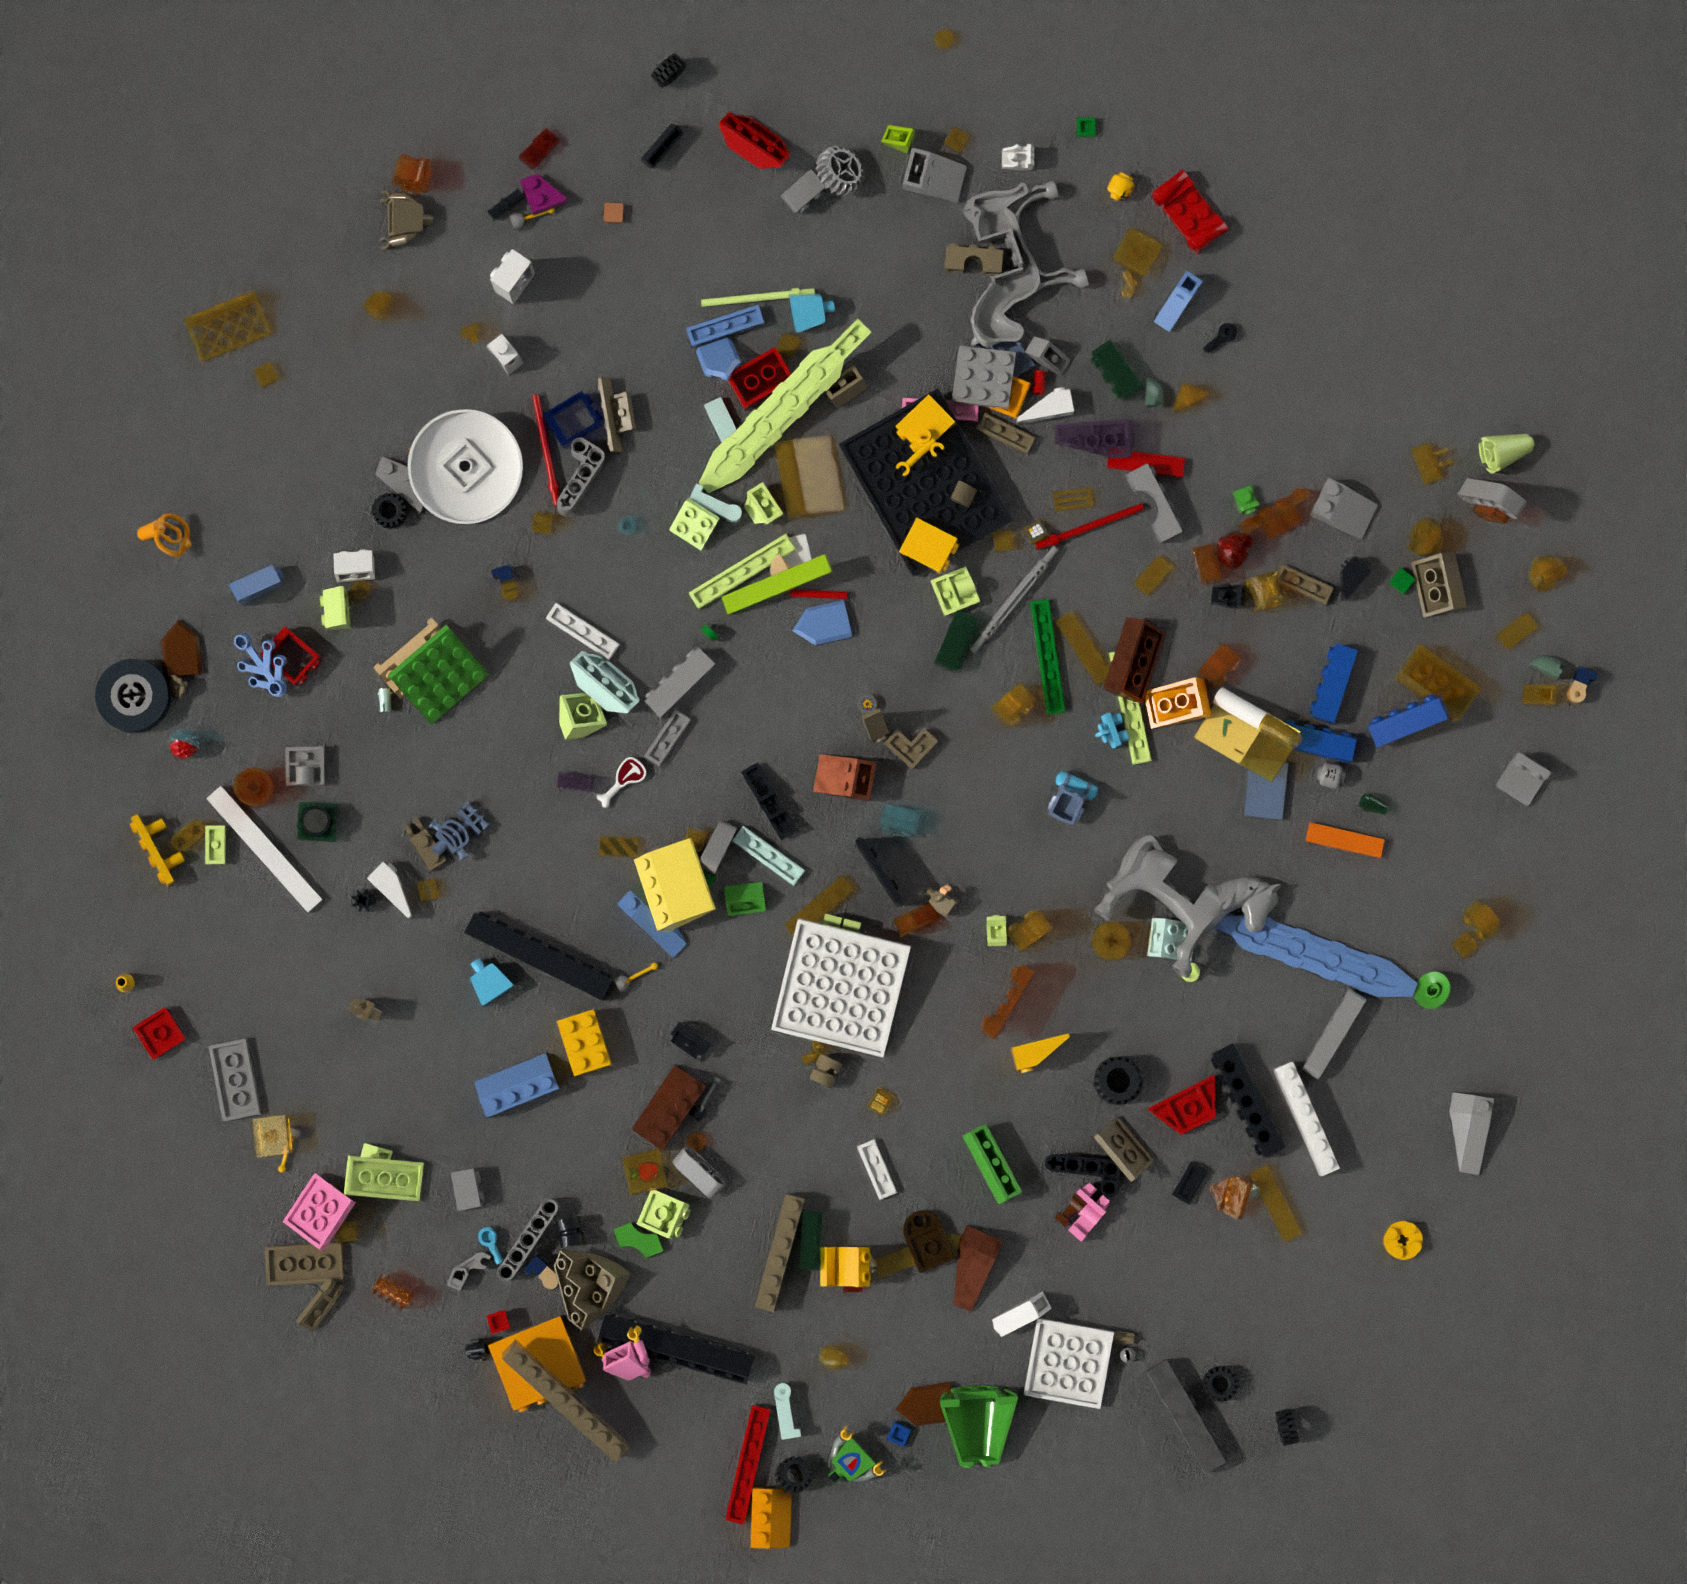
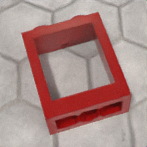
[260,626,321,687]

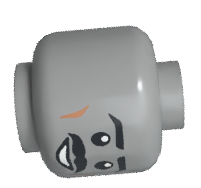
[1317,762,1346,789]

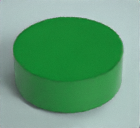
[701,624,719,641]

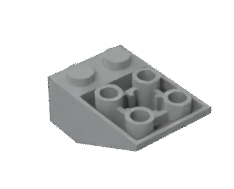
[903,148,967,203]

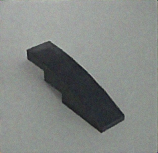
[741,762,797,840]

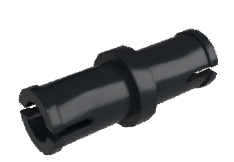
[487,188,524,220]

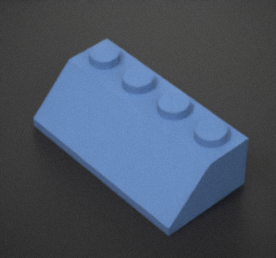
[474,1053,560,1118]

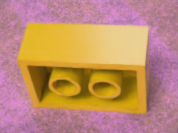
[557,1009,612,1077]

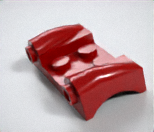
[1152,169,1229,254]

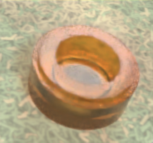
[687,1132,706,1152]

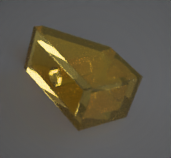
[362,290,394,323]

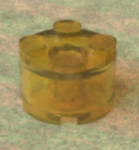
[1461,897,1505,941]
[1091,922,1131,961]

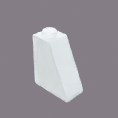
[992,1291,1052,1337]

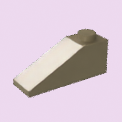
[862,708,889,743]

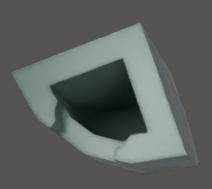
[1145,378,1164,408]
[1529,655,1565,680]

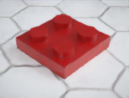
[132,1007,186,1060]

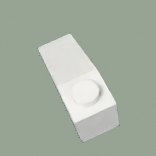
[1016,387,1074,425]
[367,862,413,919]

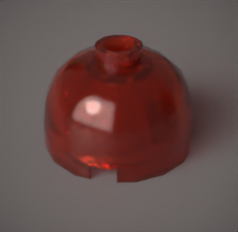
[1217,531,1253,570]

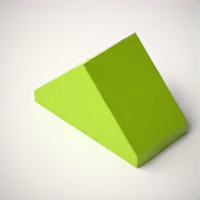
[881,125,916,154]

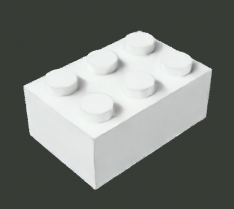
[490,249,535,304]

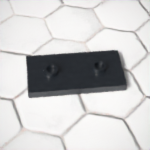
[855,837,903,907]

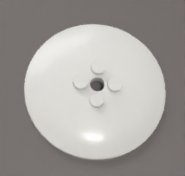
[408,409,523,524]

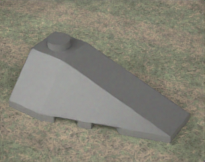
[1449,1092,1494,1175]

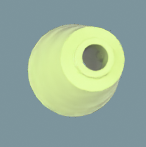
[1479,434,1535,474]

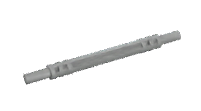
[969,546,1059,654]

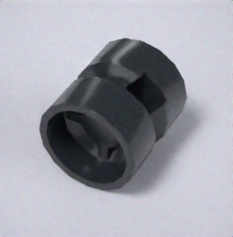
[555,1216,585,1248]

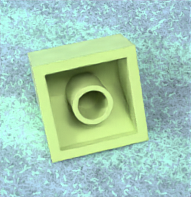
[320,586,351,631]

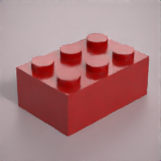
[728,347,791,412]

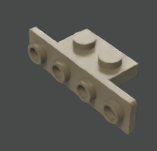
[598,377,636,453]

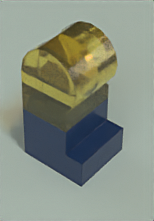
[491,564,519,602]

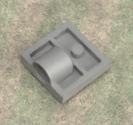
[285,746,325,786]

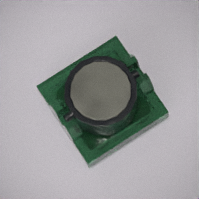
[297,802,339,842]

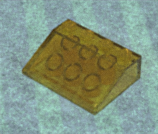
[774,436,845,521]

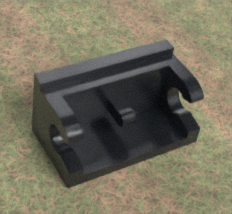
[667,1022,711,1061]

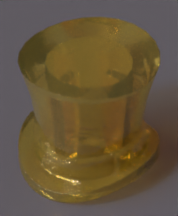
[1244,571,1289,613]

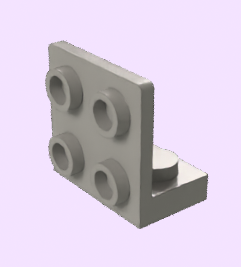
[1496,752,1551,806]

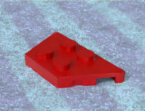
[1147,1075,1216,1135]

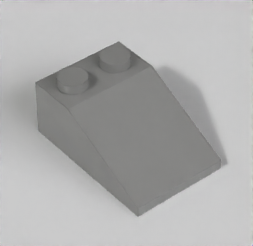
[1310,478,1378,540]

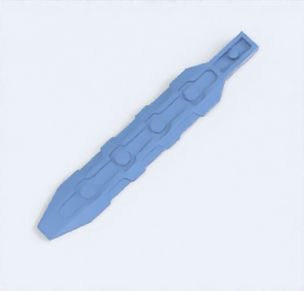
[1213,913,1417,997]

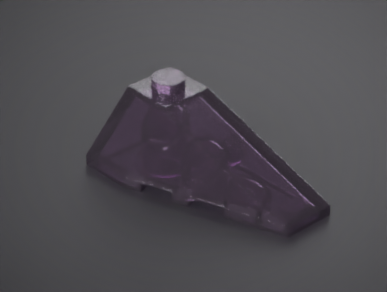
[1054,419,1135,459]

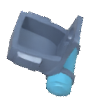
[1048,770,1098,825]

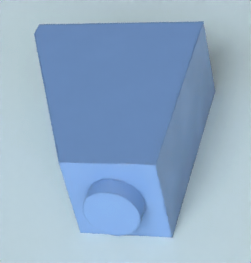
[229,565,284,606]

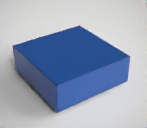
[887,1421,912,1447]

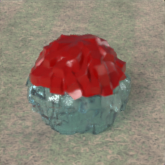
[169,729,200,759]

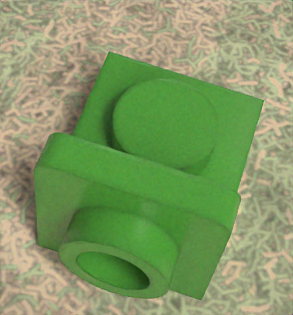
[1233,485,1260,515]

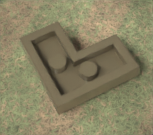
[884,728,938,770]

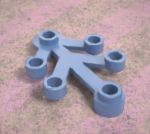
[234,633,287,697]

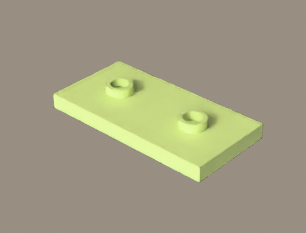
[344,1156,424,1201]

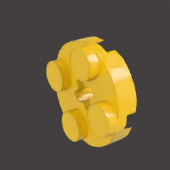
[1383,1221,1423,1260]

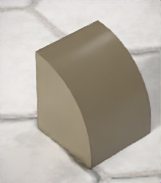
[951,481,977,508]

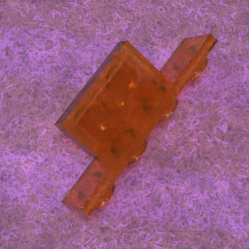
[1238,487,1311,540]

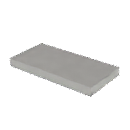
[209,1038,262,1122]

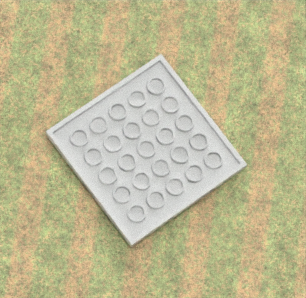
[771,918,911,1057]

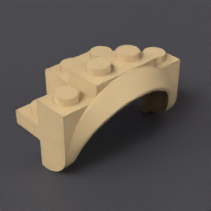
[373,618,441,699]

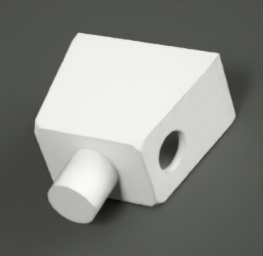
[487,334,524,375]

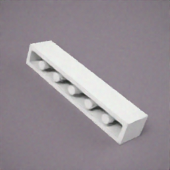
[1273,1061,1340,1176]

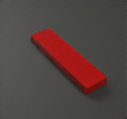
[1107,448,1185,478]

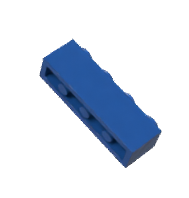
[1309,643,1358,725]
[1368,694,1450,747]
[1275,720,1357,763]

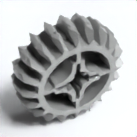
[815,145,865,196]

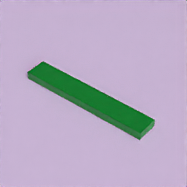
[1030,599,1066,715]

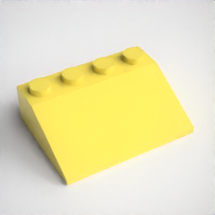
[634,838,715,932]

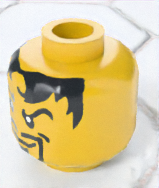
[1107,172,1135,202]

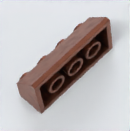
[1103,617,1166,704]
[632,1065,706,1151]

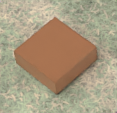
[603,203,624,224]

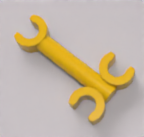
[896,429,944,477]

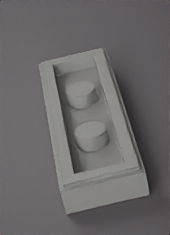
[644,709,692,767]

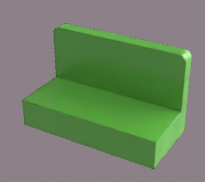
[724,882,766,916]

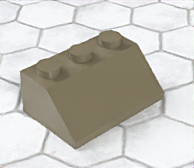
[1411,552,1467,618]

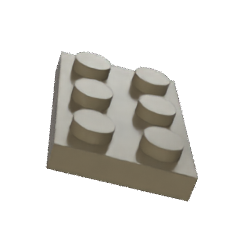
[1094,1117,1154,1182]

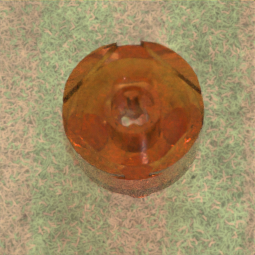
[392,154,433,194]
[234,767,275,808]

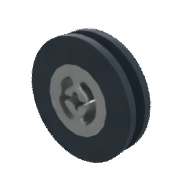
[95,659,171,733]

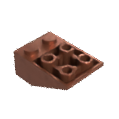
[813,754,877,802]

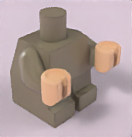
[925,884,959,917]

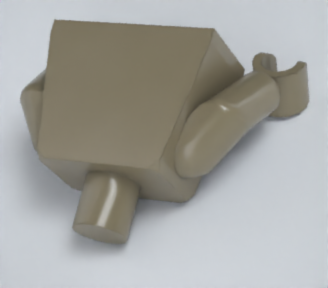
[380,191,433,250]

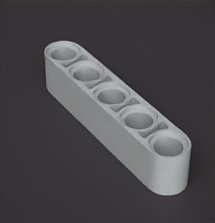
[1301,989,1366,1079]
[497,1199,559,1281]

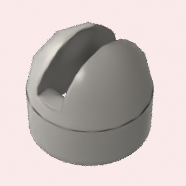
[1120,1347,1135,1363]

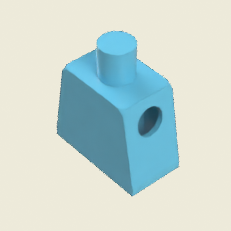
[789,294,835,332]
[470,958,514,1006]

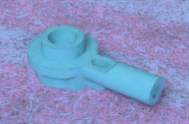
[478,1227,504,1264]

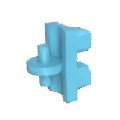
[1095,712,1129,749]

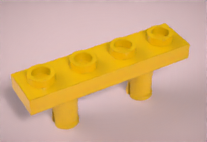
[129,814,185,887]

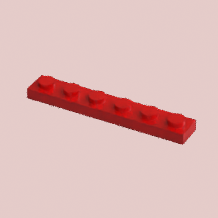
[725,1405,771,1524]

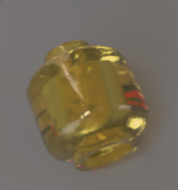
[819,1344,849,1372]

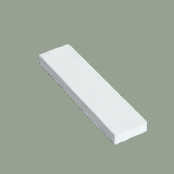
[546,603,620,661]

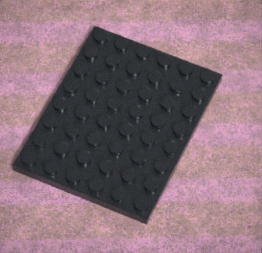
[839,388,1013,577]

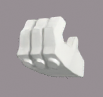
[1002,144,1034,171]

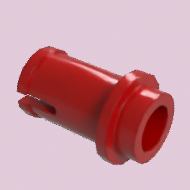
[1031,370,1047,395]

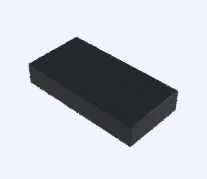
[1172,1161,1208,1205]

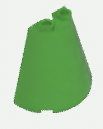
[940,1385,1018,1468]

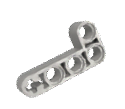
[557,438,605,516]
[1457,478,1527,519]

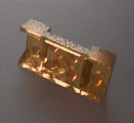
[979,964,1034,1040]

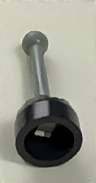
[689,1077,720,1121]

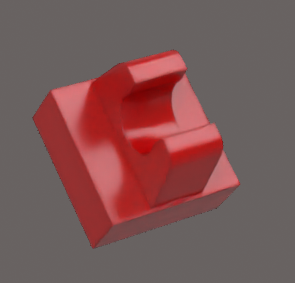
[486,1309,511,1334]

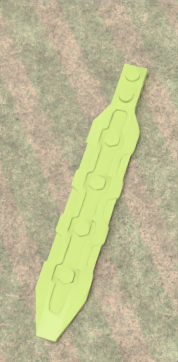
[699,318,871,493]

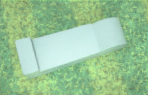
[690,483,742,523]
[774,1383,801,1440]

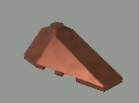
[954,1225,1003,1312]

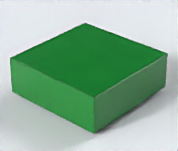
[1076,117,1096,138]
[1388,567,1415,595]

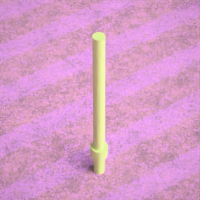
[701,288,815,307]

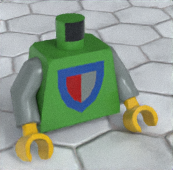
[828,1426,887,1483]

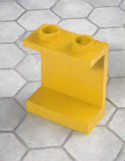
[896,394,956,452]
[899,518,959,574]
[820,1247,871,1287]

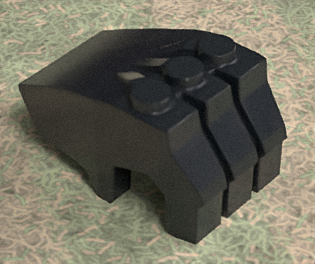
[1211,583,1246,609]

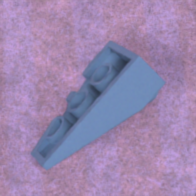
[617,881,687,958]

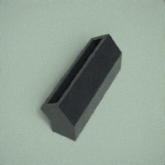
[641,123,684,169]

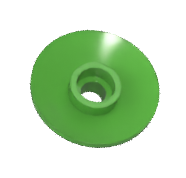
[1414,972,1451,1009]

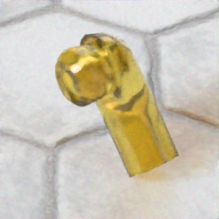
[1121,270,1137,298]
[801,1040,824,1065]

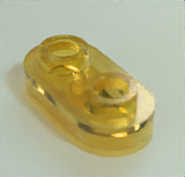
[171,820,205,852]

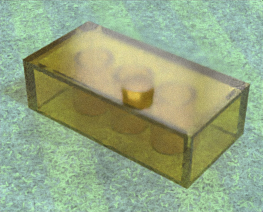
[1394,644,1482,723]

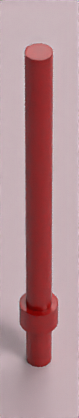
[532,394,560,506]
[1035,503,1144,550]

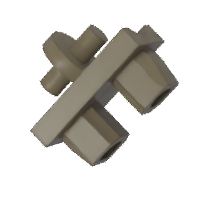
[349,998,382,1022]

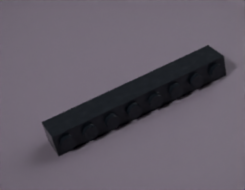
[464,911,614,1001]
[598,1314,755,1385]

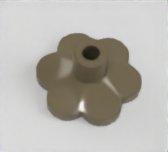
[168,675,188,699]

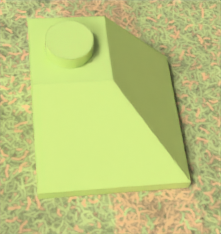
[559,693,607,740]

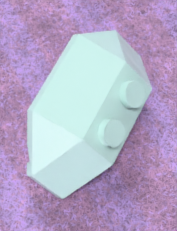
[570,651,640,713]

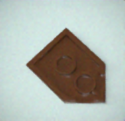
[161,620,203,678]
[895,1382,951,1426]

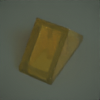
[1172,382,1209,414]
[1522,685,1557,707]

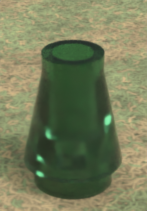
[1359,793,1389,815]

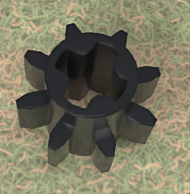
[351,889,375,912]
[466,1338,490,1363]

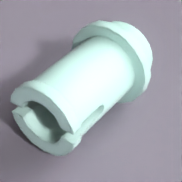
[377,688,393,712]

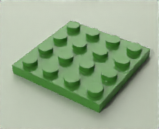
[388,625,489,724]

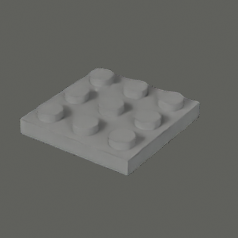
[952,346,1016,409]

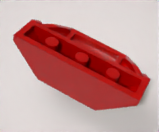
[718,112,791,169]

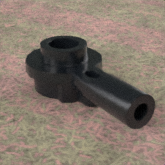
[1203,323,1237,354]

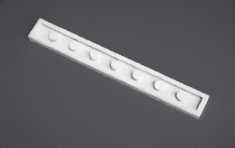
[206,786,323,913]

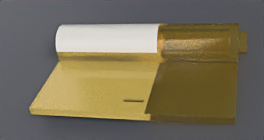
[1194,687,1303,783]

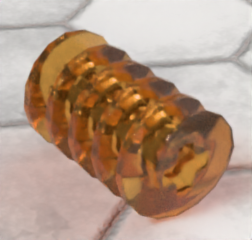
[372,1272,416,1311]

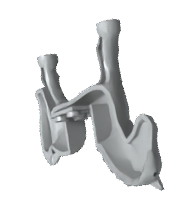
[963,180,1089,347]
[1095,835,1281,978]

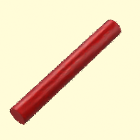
[790,589,847,599]

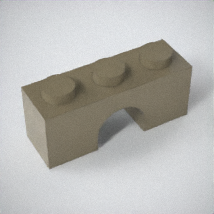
[944,243,1003,276]

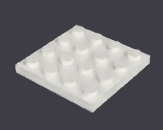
[1024,1318,1114,1409]

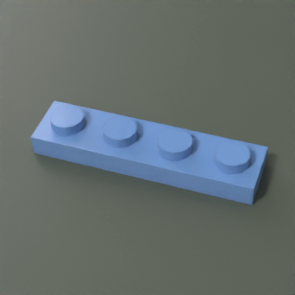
[686,305,764,347]

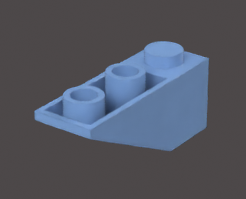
[1154,271,1203,332]

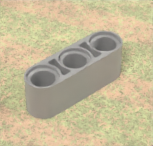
[699,820,738,875]
[673,1146,726,1198]

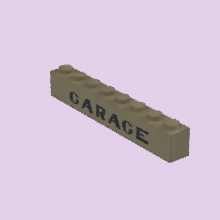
[502,1339,629,1463]

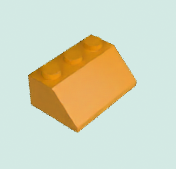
[750,1487,792,1549]

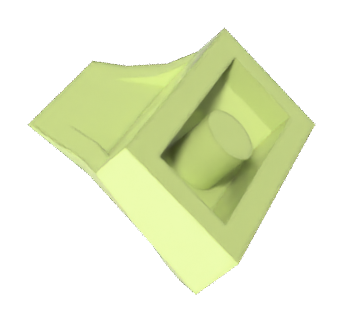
[744,482,783,525]

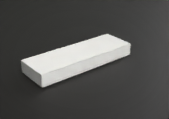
[857,1139,897,1200]

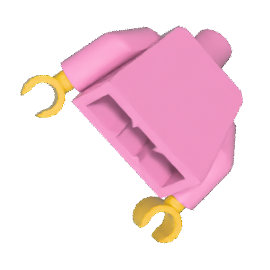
[594,1326,651,1380]

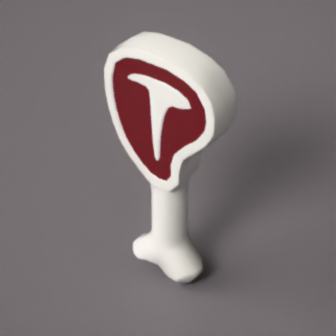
[597,757,647,808]

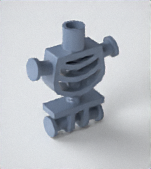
[429,801,491,861]

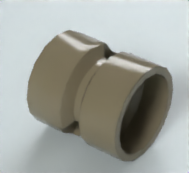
[809,1054,842,1089]

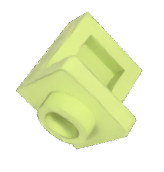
[986,915,1007,946]

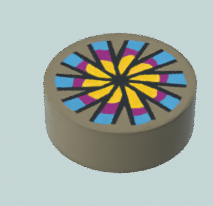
[858,695,877,714]

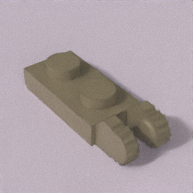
[403,817,447,871]
[296,1278,343,1332]

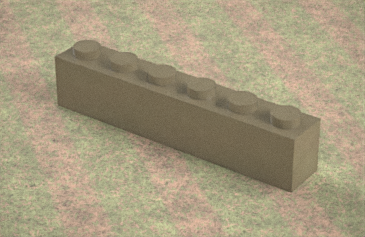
[755,1194,805,1312]

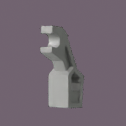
[447,1252,492,1291]

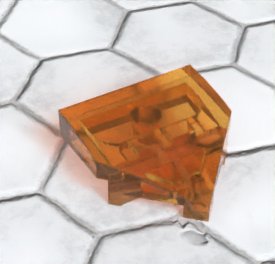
[1209,1176,1252,1220]

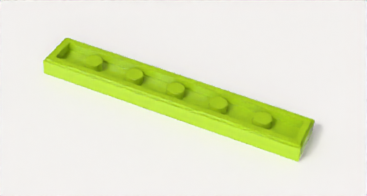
[721,554,833,615]

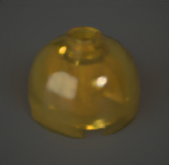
[1406,517,1443,556]
[1528,555,1568,592]

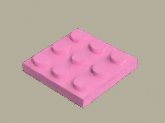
[283,1173,356,1252]

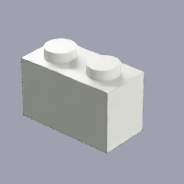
[334,549,375,583]

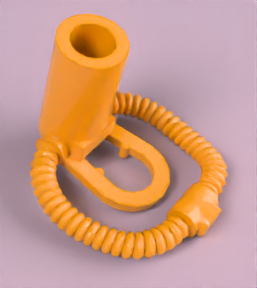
[137,513,192,557]

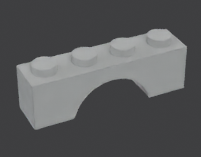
[1125,463,1183,543]

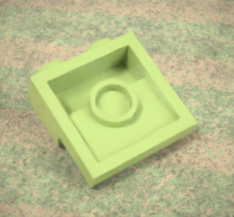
[637,1188,690,1240]

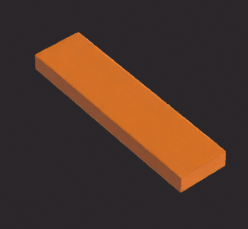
[1305,822,1385,858]

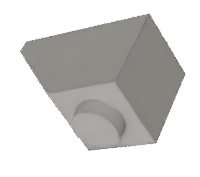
[1025,336,1071,376]

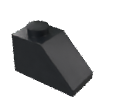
[1340,556,1371,601]

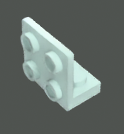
[1147,918,1193,962]

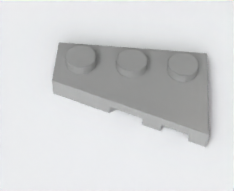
[375,457,424,513]

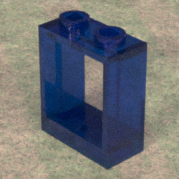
[543,391,603,449]

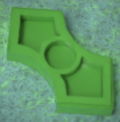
[613,1222,664,1258]

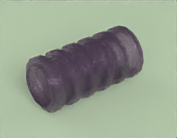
[556,771,593,793]

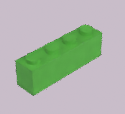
[962,1123,1022,1205]

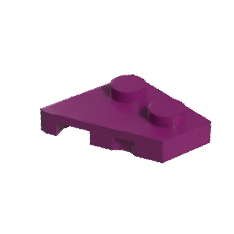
[520,174,567,215]

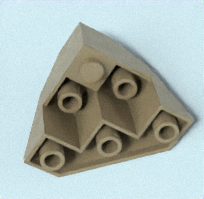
[554,1249,631,1330]

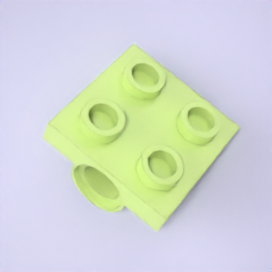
[669,498,720,550]
[930,566,980,616]

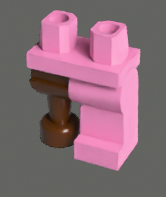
[1054,1183,1110,1242]

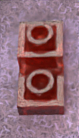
[519,128,560,170]

